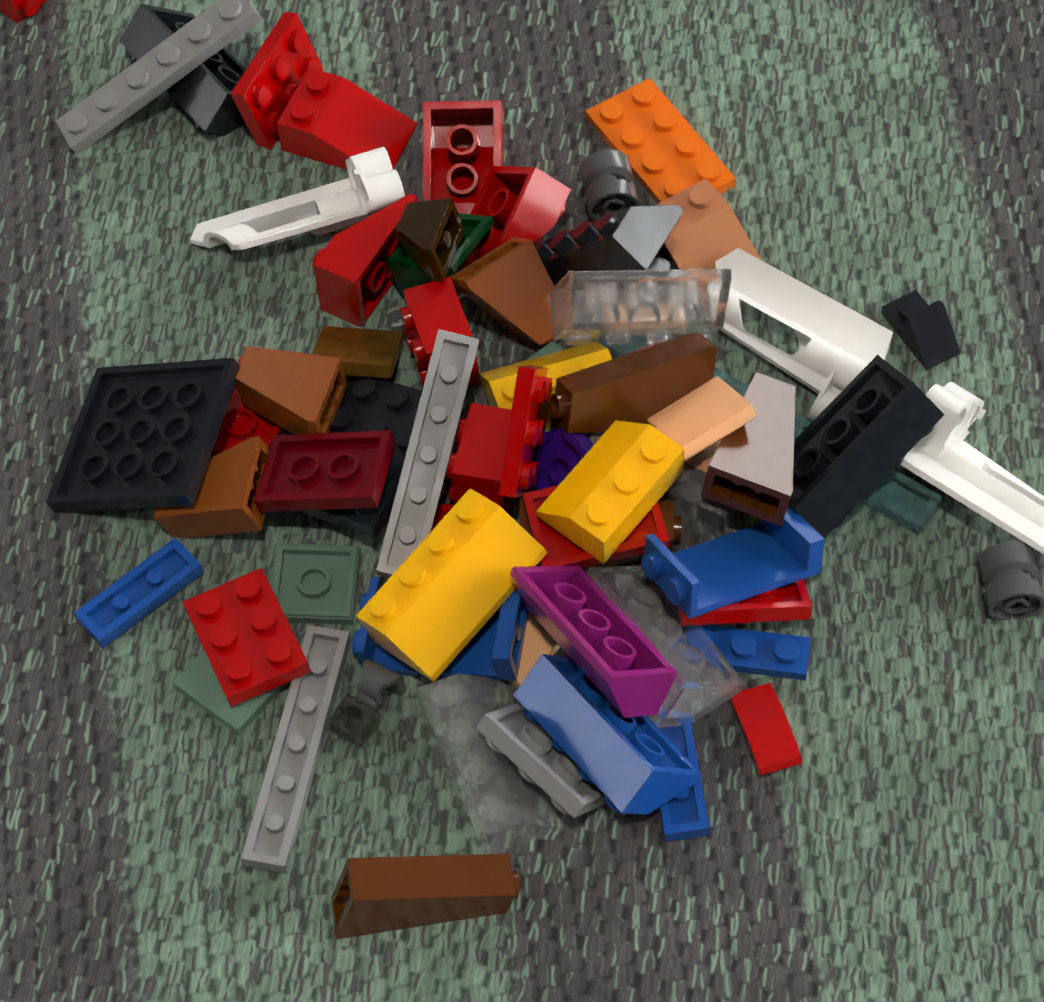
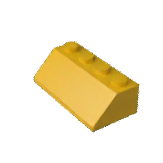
[356,488,547,682]

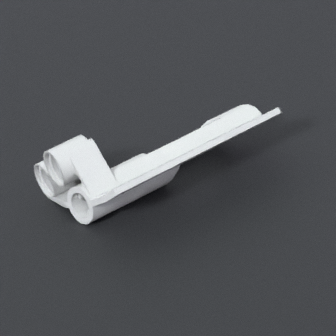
[190,147,405,250]
[713,248,893,422]
[900,382,1044,554]

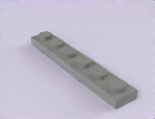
[56,0,262,153]
[376,329,479,577]
[241,625,351,874]

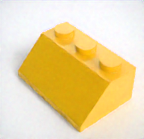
[479,341,612,430]
[536,420,685,564]

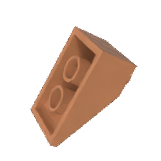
[657,178,761,320]

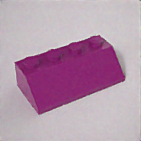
[510,565,678,718]

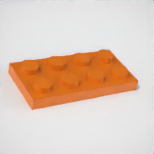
[585,78,736,204]

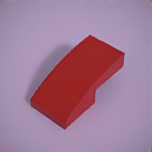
[729,683,802,776]

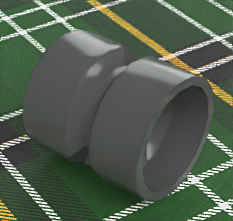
[580,149,639,221]
[979,541,1044,621]

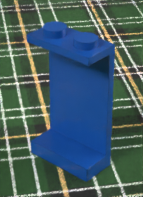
[641,505,825,619]
[352,577,529,681]

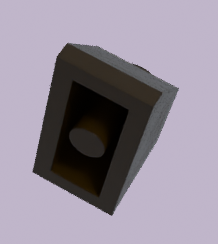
[396,198,465,282]

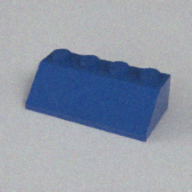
[513,654,702,815]

